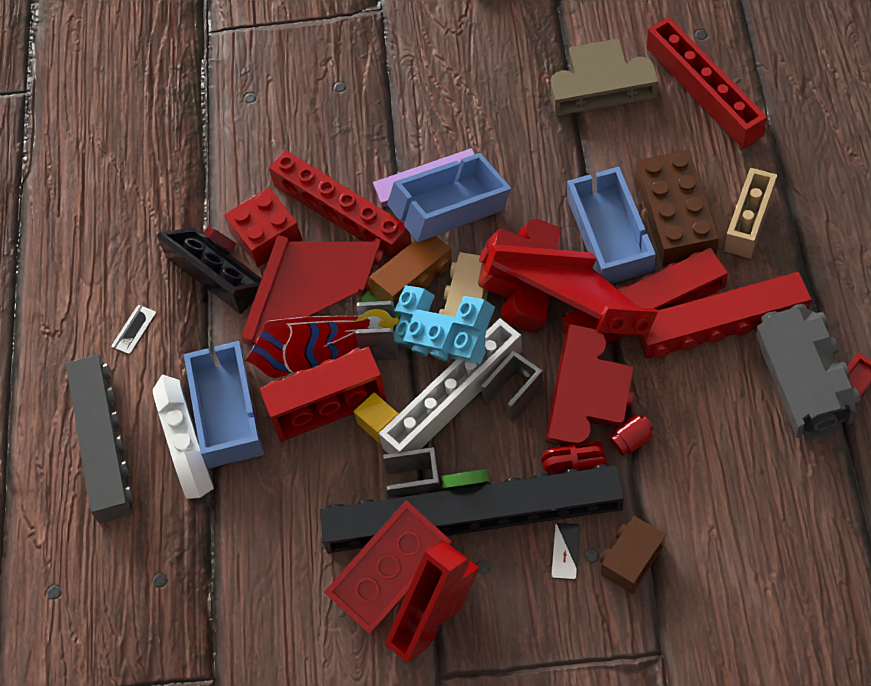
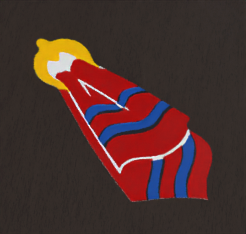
[244,309,399,378]

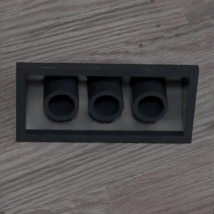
[157,228,262,314]

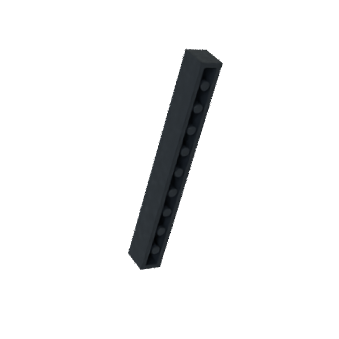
[320,464,624,553]

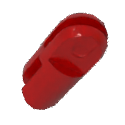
[541,440,608,475]

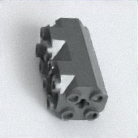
[756,304,861,440]

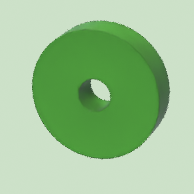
[441,469,489,488]

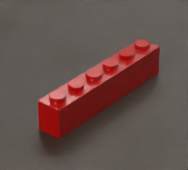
[647,17,767,149]
[562,248,728,344]
[637,272,812,359]

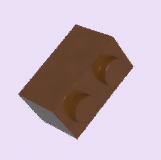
[599,516,666,594]

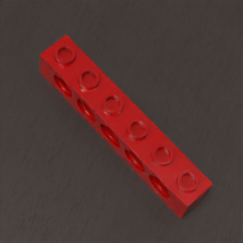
[268,150,412,259]

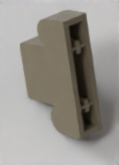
[551,39,658,116]

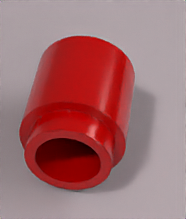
[609,414,654,456]

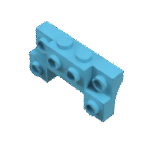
[394,285,495,365]

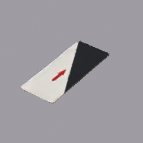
[552,523,580,579]

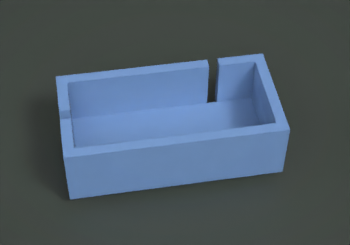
[387,153,512,242]
[567,167,656,284]
[184,341,265,469]

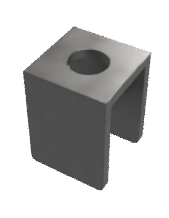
[356,301,398,360]
[481,351,543,422]
[383,447,441,497]

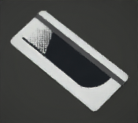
[112,305,156,354]

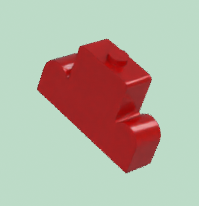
[478,218,561,333]
[545,324,634,446]
[384,541,480,663]

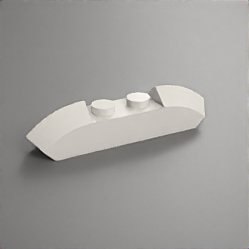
[153,375,214,499]

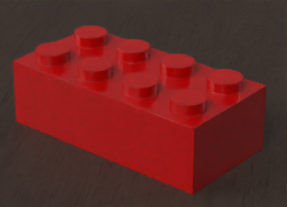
[259,346,387,442]

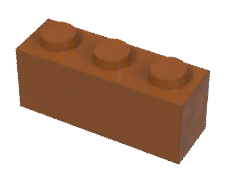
[369,236,451,309]

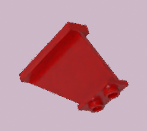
[241,235,384,347]
[484,244,658,336]

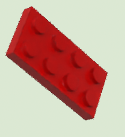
[324,500,452,634]

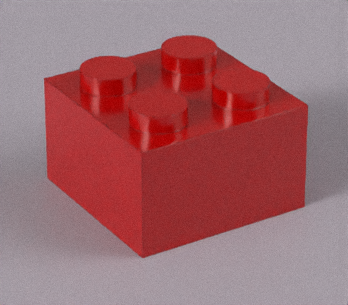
[224,187,302,268]

